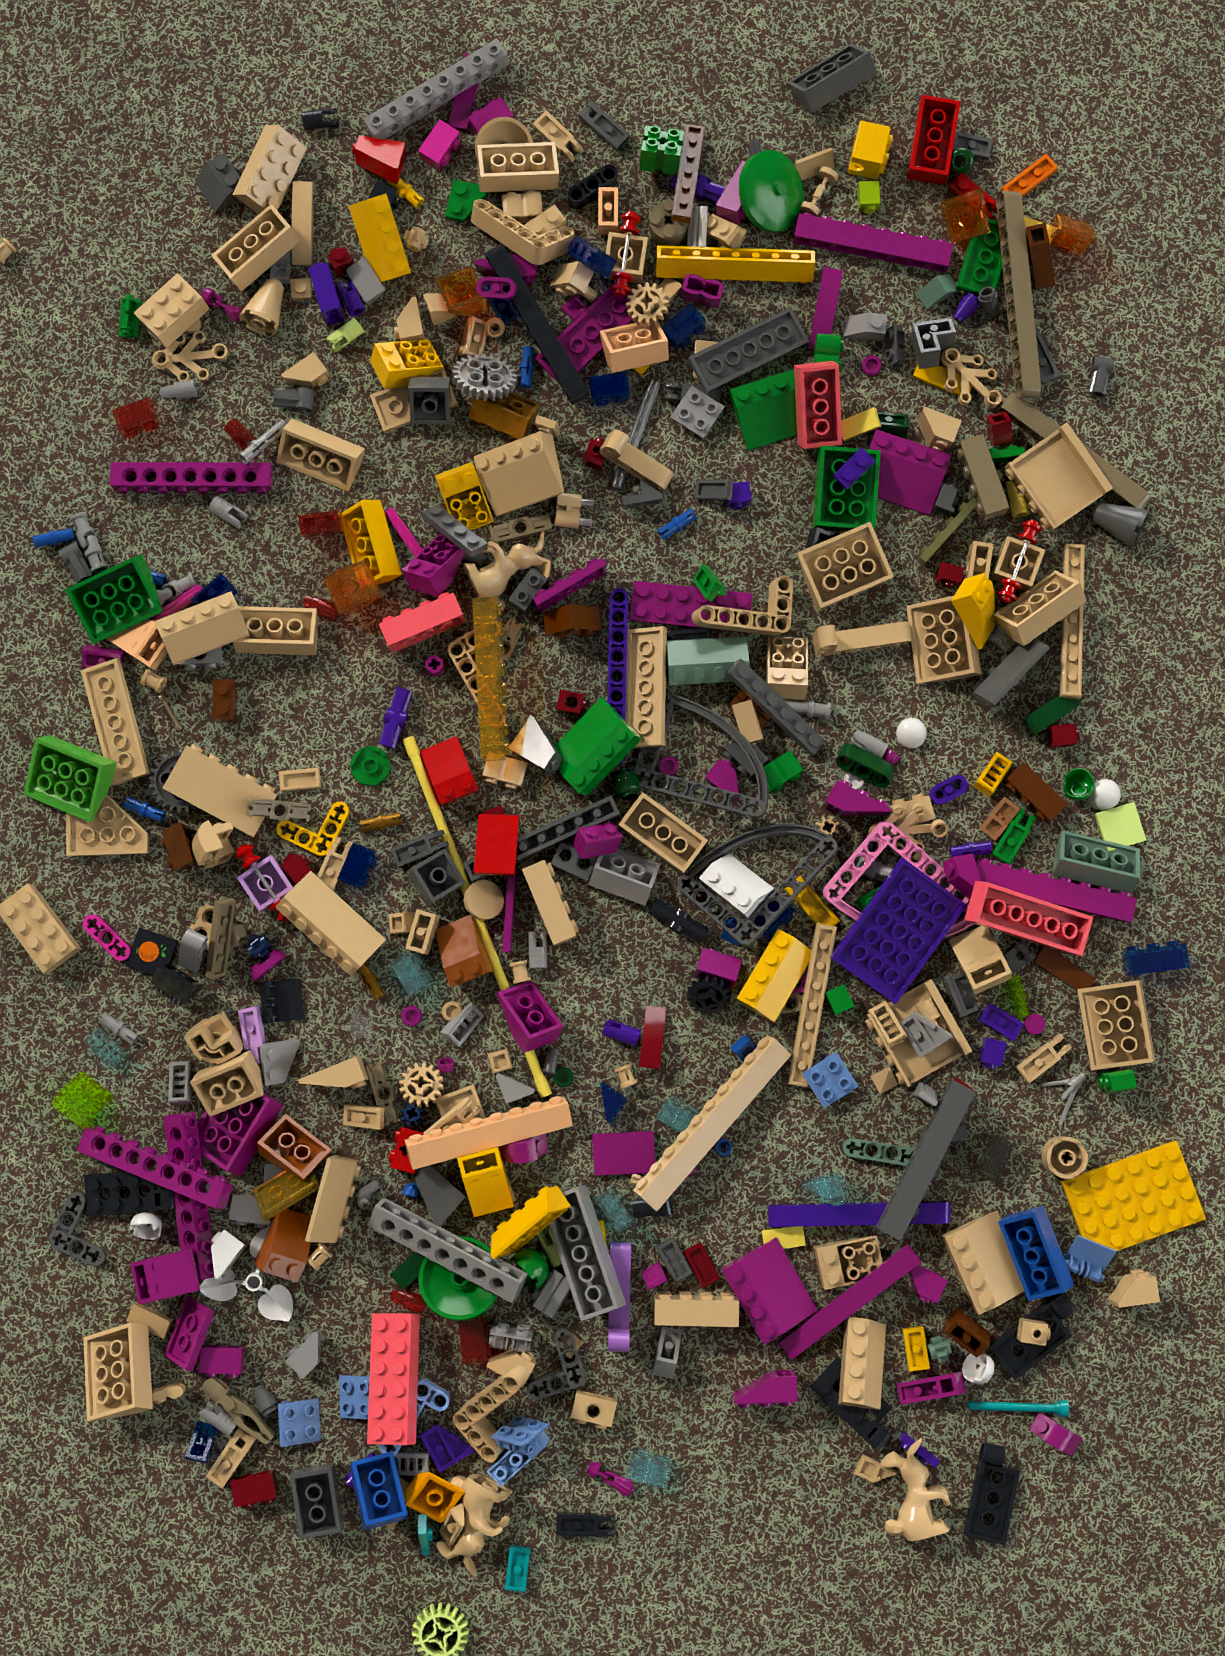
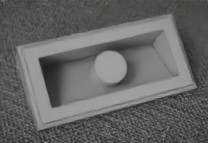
[346,257,385,303]

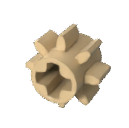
[403,227,428,252]
[815,816,839,838]

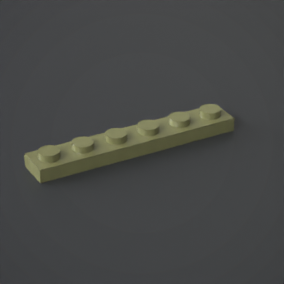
[917,470,1004,566]

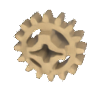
[626,282,670,327]
[399,1062,444,1108]

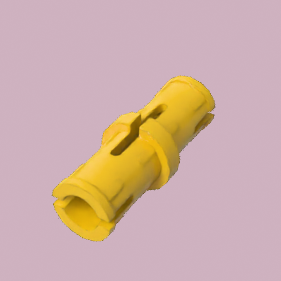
[387,178,425,209]

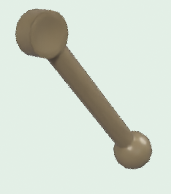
[158,693,183,731]

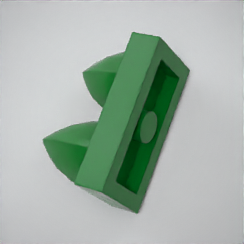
[693,564,727,602]

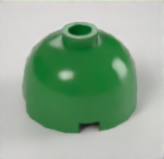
[509,1248,549,1290]

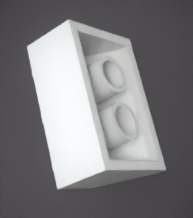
[699,854,775,920]

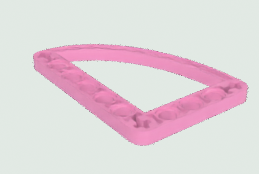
[823,821,974,937]

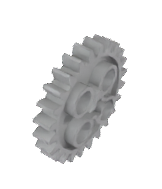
[452,353,517,401]

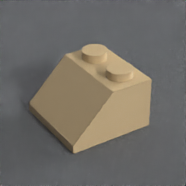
[917,406,962,453]
[1108,1269,1160,1308]
[486,1349,537,1387]

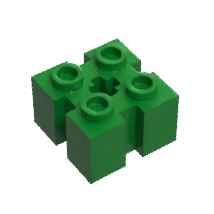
[639,126,684,175]

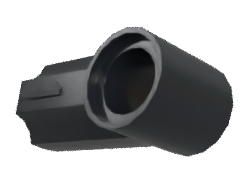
[631,1196,674,1218]

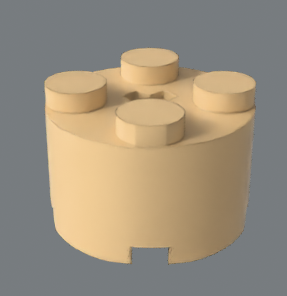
[1041,1136,1088,1179]

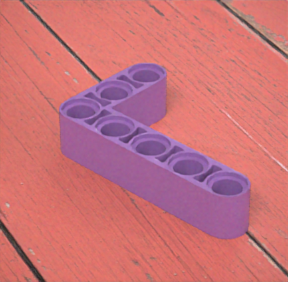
[608,1242,631,1352]

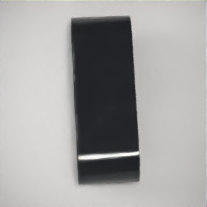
[568,164,618,209]

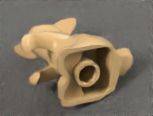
[463,532,551,612]
[880,1438,951,1541]
[436,1474,513,1577]

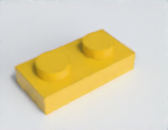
[902,1326,930,1372]

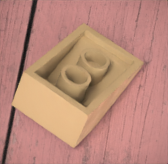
[298,1056,369,1089]

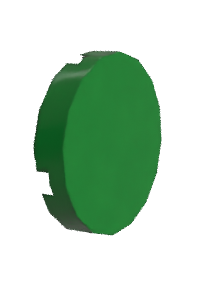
[350,746,391,786]

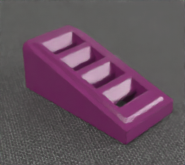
[642,1262,667,1290]

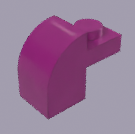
[499,1133,548,1163]
[1030,1412,1082,1456]

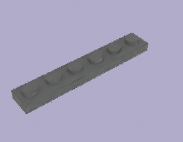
[726,659,825,756]

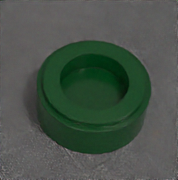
[553,1067,574,1087]

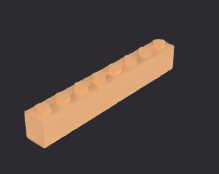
[405,1096,573,1170]

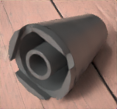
[1090,502,1150,547]

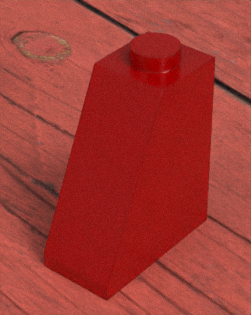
[352,135,405,184]

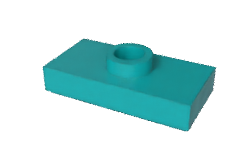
[418,1514,433,1556]
[505,1545,531,1592]

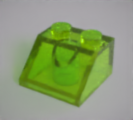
[51,1070,114,1129]

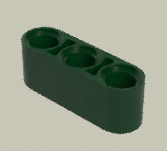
[1022,694,1081,736]
[836,743,894,788]

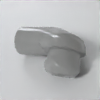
[357,1180,380,1210]

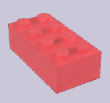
[794,361,842,449]
[379,592,465,653]

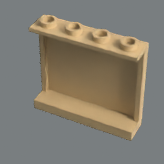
[1004,423,1113,532]
[865,979,972,1087]

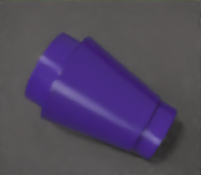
[952,293,980,324]

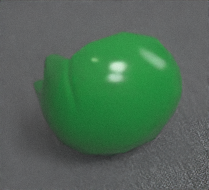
[1063,768,1094,801]

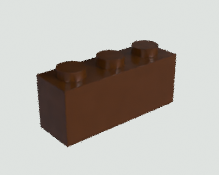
[1004,762,1067,823]

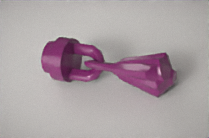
[200,288,243,322]
[586,1461,635,1496]

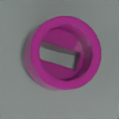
[883,748,900,764]
[437,1057,454,1075]

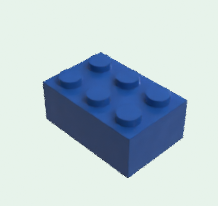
[349,1451,408,1531]

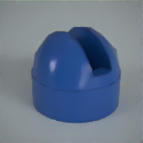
[715,1139,732,1157]
[402,1182,419,1198]

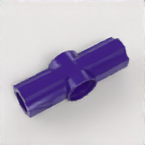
[670,175,726,204]
[379,687,413,750]

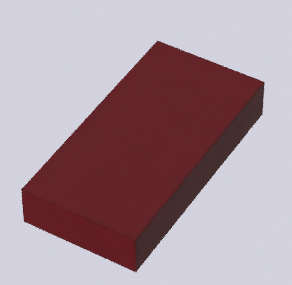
[683,1241,720,1289]

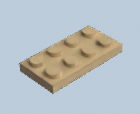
[370,368,458,433]

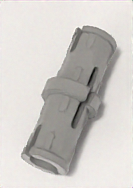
[98,1012,139,1046]

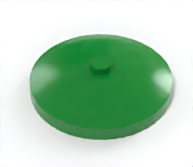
[739,150,804,233]
[418,1236,502,1321]

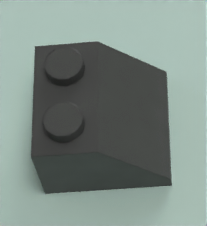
[195,153,240,214]
[408,377,451,424]
[406,848,466,906]

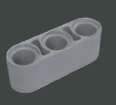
[178,928,208,974]

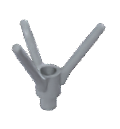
[1041,1073,1087,1126]

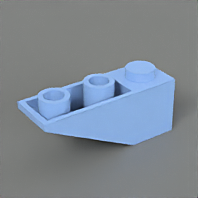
[487,1431,550,1487]

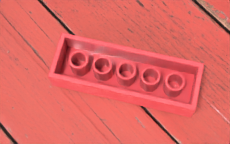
[964,881,1093,956]
[367,1313,420,1445]

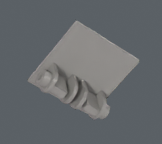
[670,386,725,439]
[489,1321,534,1352]

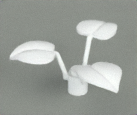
[200,1226,293,1321]

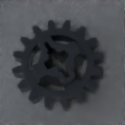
[687,975,731,1016]

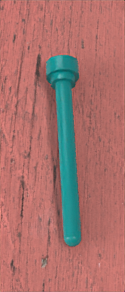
[967,1400,1069,1417]

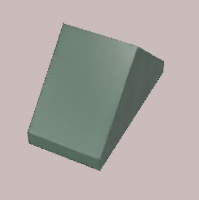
[916,274,960,310]

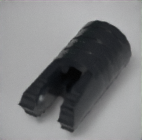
[302,108,339,130]

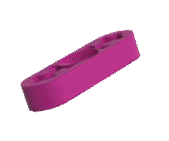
[83,915,132,961]

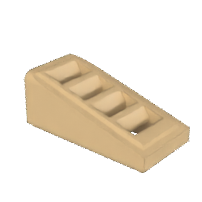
[868,1001,907,1048]

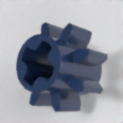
[246,934,272,958]
[400,1102,425,1128]

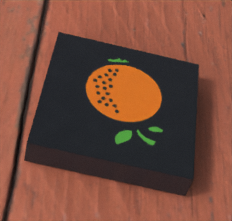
[126,927,179,975]

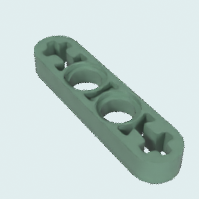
[842,1138,915,1166]

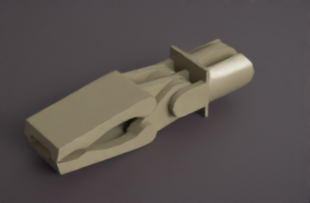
[202,1376,276,1445]

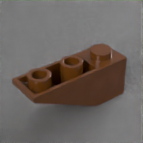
[1025,222,1056,290]

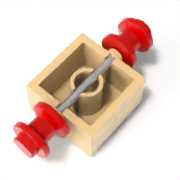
[603,211,648,297]
[990,520,1045,604]

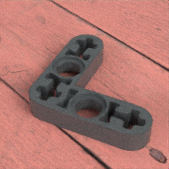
[49,1191,107,1266]
[527,1327,585,1400]

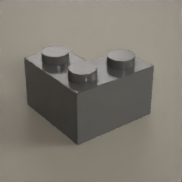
[911,318,956,369]

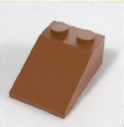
[436,914,494,987]
[257,1114,332,1181]
[253,1206,311,1283]

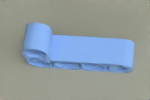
[381,1378,451,1455]

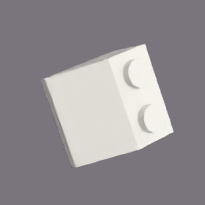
[211,1230,247,1280]

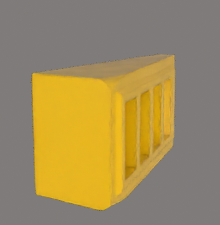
[973,752,1013,797]

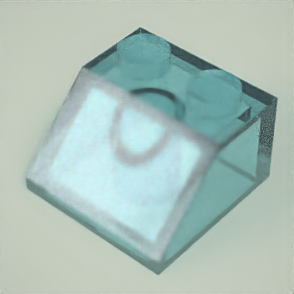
[799,1172,849,1206]

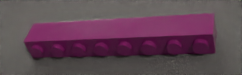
[793,213,953,273]
[976,858,1137,923]

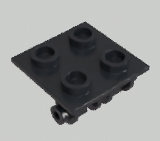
[259,978,304,1024]

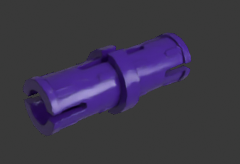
[949,841,992,858]

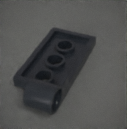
[84,1168,175,1217]
[989,1292,1076,1380]
[810,1356,893,1453]
[963,1442,1020,1545]

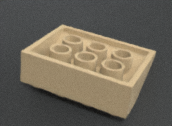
[474,431,564,516]
[796,522,894,611]
[906,596,982,684]
[1077,980,1156,1070]
[305,1154,361,1243]
[941,1210,1024,1315]
[83,1322,153,1422]

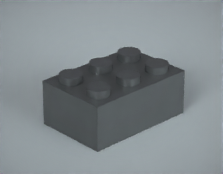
[290,1462,344,1539]

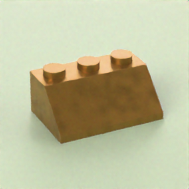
[468,383,541,439]

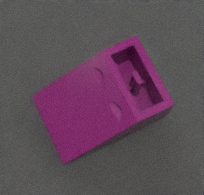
[402,534,465,597]
[822,780,892,816]
[130,1248,200,1304]
[732,1369,798,1408]

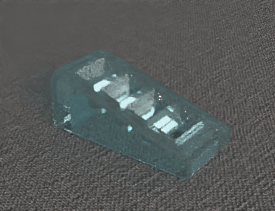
[84,1026,128,1069]

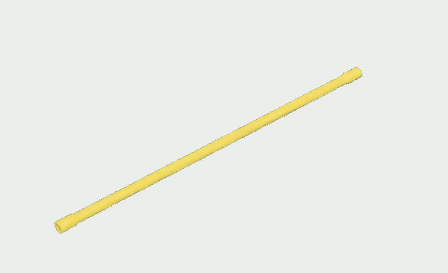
[402,736,552,1098]

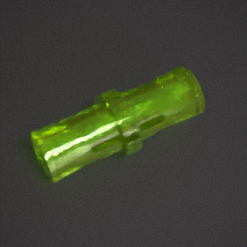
[1008,976,1030,1018]

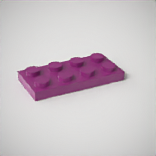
[533,557,607,613]

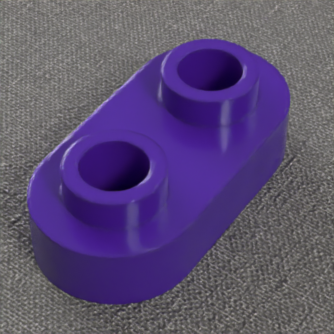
[929,775,968,805]

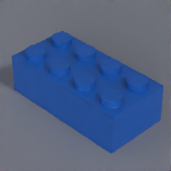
[998,1205,1074,1301]

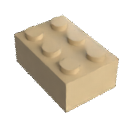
[134,273,210,348]

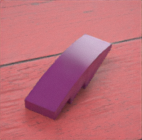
[808,267,843,351]

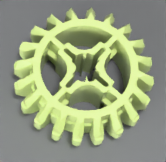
[412,1602,469,1656]

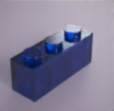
[567,236,618,278]
[1121,940,1190,976]

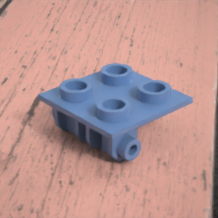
[802,1052,859,1108]
[1064,1235,1117,1283]
[339,1374,370,1419]
[278,1398,321,1447]
[491,1415,549,1455]

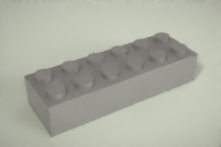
[549,1185,626,1321]

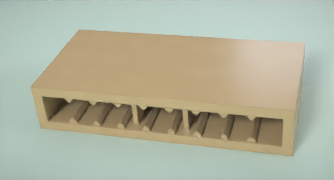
[163,744,277,837]
[275,871,386,977]

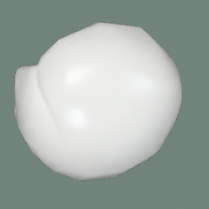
[896,717,927,749]
[1088,779,1121,811]
[130,1212,162,1240]
[962,1353,994,1385]

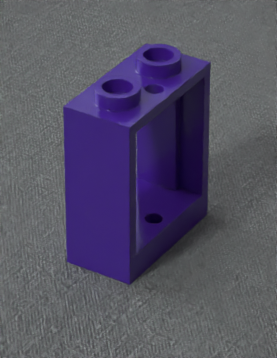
[308,262,345,325]

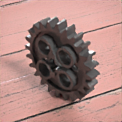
[149,748,198,814]

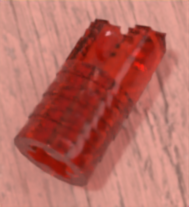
[224,418,257,451]
[302,595,340,621]
[390,1290,426,1314]

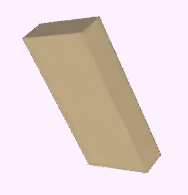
[732,699,763,742]
[279,768,321,792]

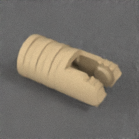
[915,997,948,1030]

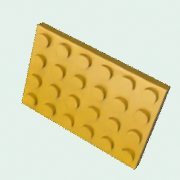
[1061,1140,1206,1251]

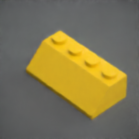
[349,194,411,282]
[339,500,402,589]
[737,929,811,1023]
[491,1186,571,1259]

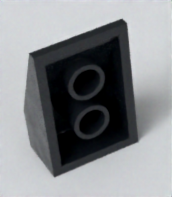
[151,962,201,1006]

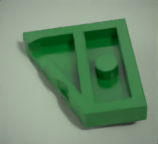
[445,179,489,222]

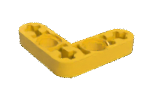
[276,802,350,856]

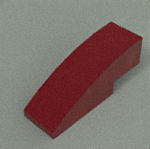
[639,1005,666,1069]

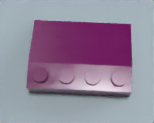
[869,429,951,515]
[197,1091,284,1176]
[722,1237,818,1344]

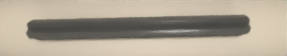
[612,379,660,490]

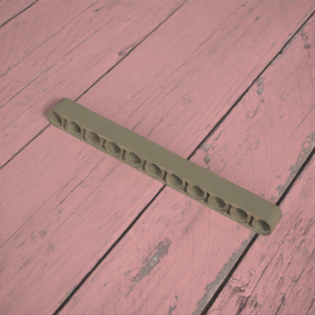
[996,191,1041,398]

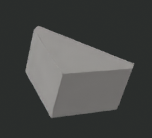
[496,1073,535,1104]

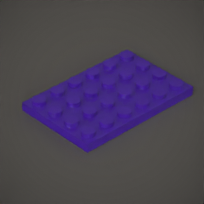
[830,857,967,1004]

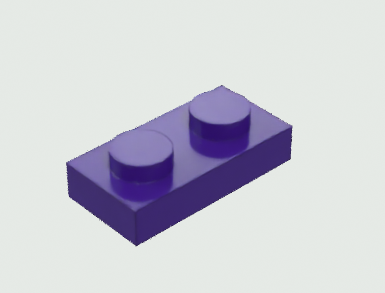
[832,447,875,490]
[978,1002,1024,1041]
[899,1431,940,1467]

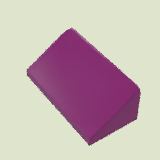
[82,645,125,669]

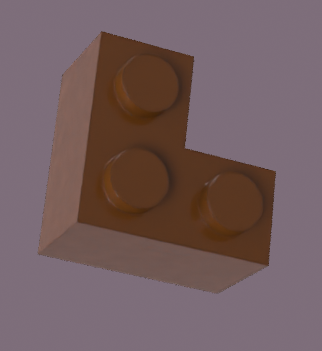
[543,604,602,640]

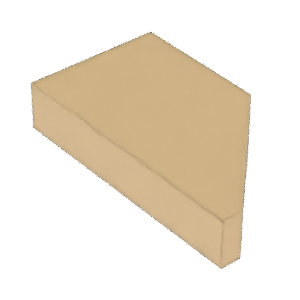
[854,1454,898,1483]

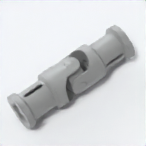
[70,512,108,574]
[156,572,198,606]

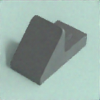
[622,479,663,510]

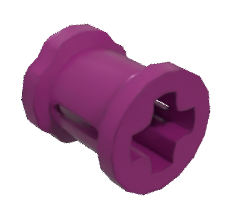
[425,655,445,676]

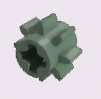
[927,1335,952,1363]

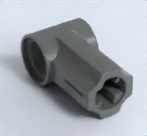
[1088,356,1114,397]
[274,388,315,412]
[58,541,93,583]

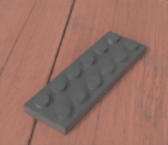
[688,307,809,394]

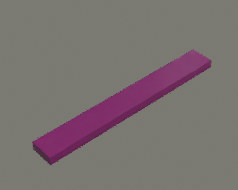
[779,1244,921,1359]

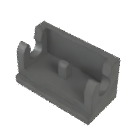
[942,971,979,1017]

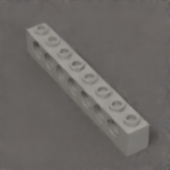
[363,39,509,139]
[368,1197,528,1303]

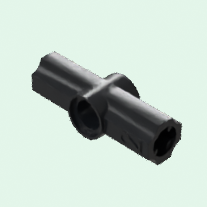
[648,898,709,943]

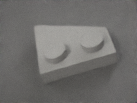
[899,1012,953,1058]
[260,1039,300,1086]

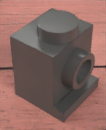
[932,483,959,517]

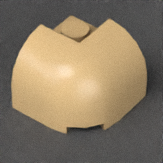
[191,820,235,869]
[184,1011,243,1065]

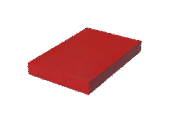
[474,814,520,876]

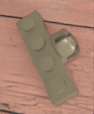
[205,898,247,980]

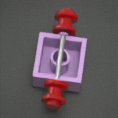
[235,844,294,923]

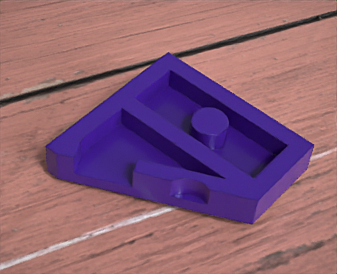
[419,1424,474,1473]

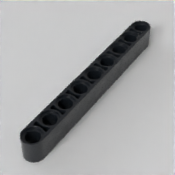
[484,243,590,405]

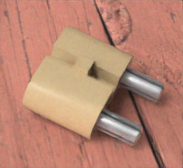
[554,493,594,529]

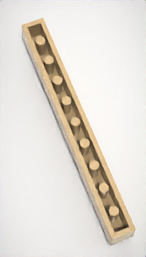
[633,1035,791,1211]

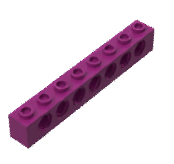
[110,462,273,494]
[163,1111,214,1280]
[76,1125,234,1209]

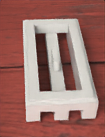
[687,206,708,247]

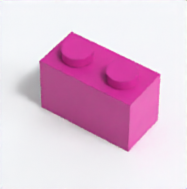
[418,119,461,171]

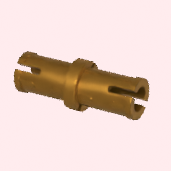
[360,812,402,833]
[357,962,386,1001]

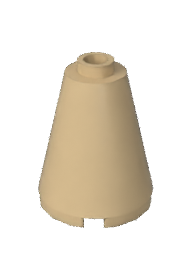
[239,278,284,336]

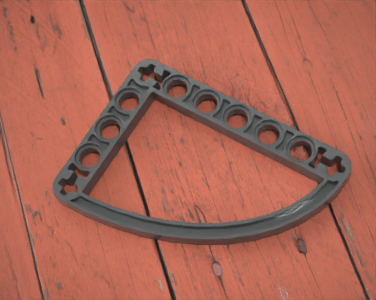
[634,692,769,818]
[677,824,838,947]

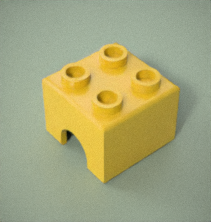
[848,121,893,180]

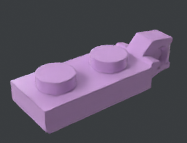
[238,1006,266,1064]

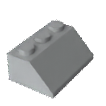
[588,848,661,906]

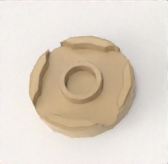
[464,880,504,921]

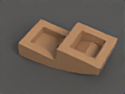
[979,796,1020,841]

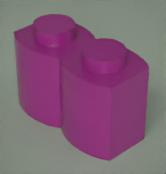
[681,274,724,308]

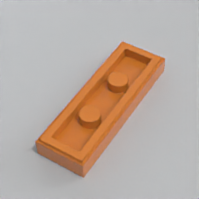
[1000,153,1059,197]

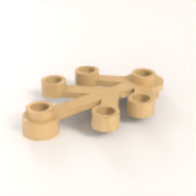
[152,330,229,381]
[941,348,1002,408]
[868,803,948,855]

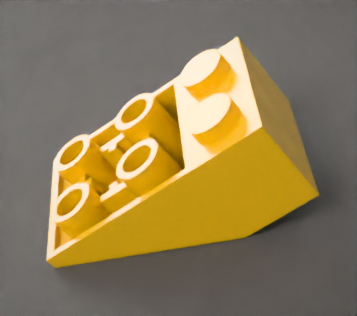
[370,339,443,389]
[434,462,494,530]
[457,1146,514,1217]

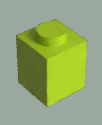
[857,181,880,214]

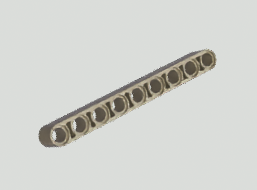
[998,392,1152,509]

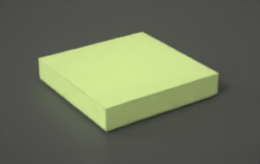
[1095,802,1146,852]

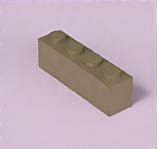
[956,434,1009,520]

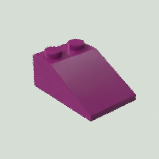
[497,980,563,1053]

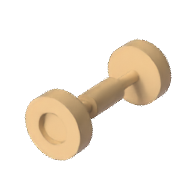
[800,166,838,216]

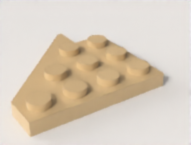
[66,794,149,856]

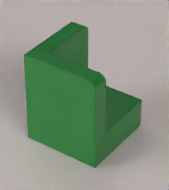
[825,985,854,1015]

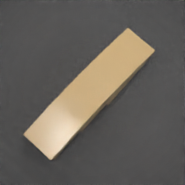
[292,181,314,266]

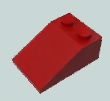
[420,736,479,807]

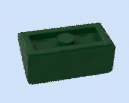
[867,412,908,438]

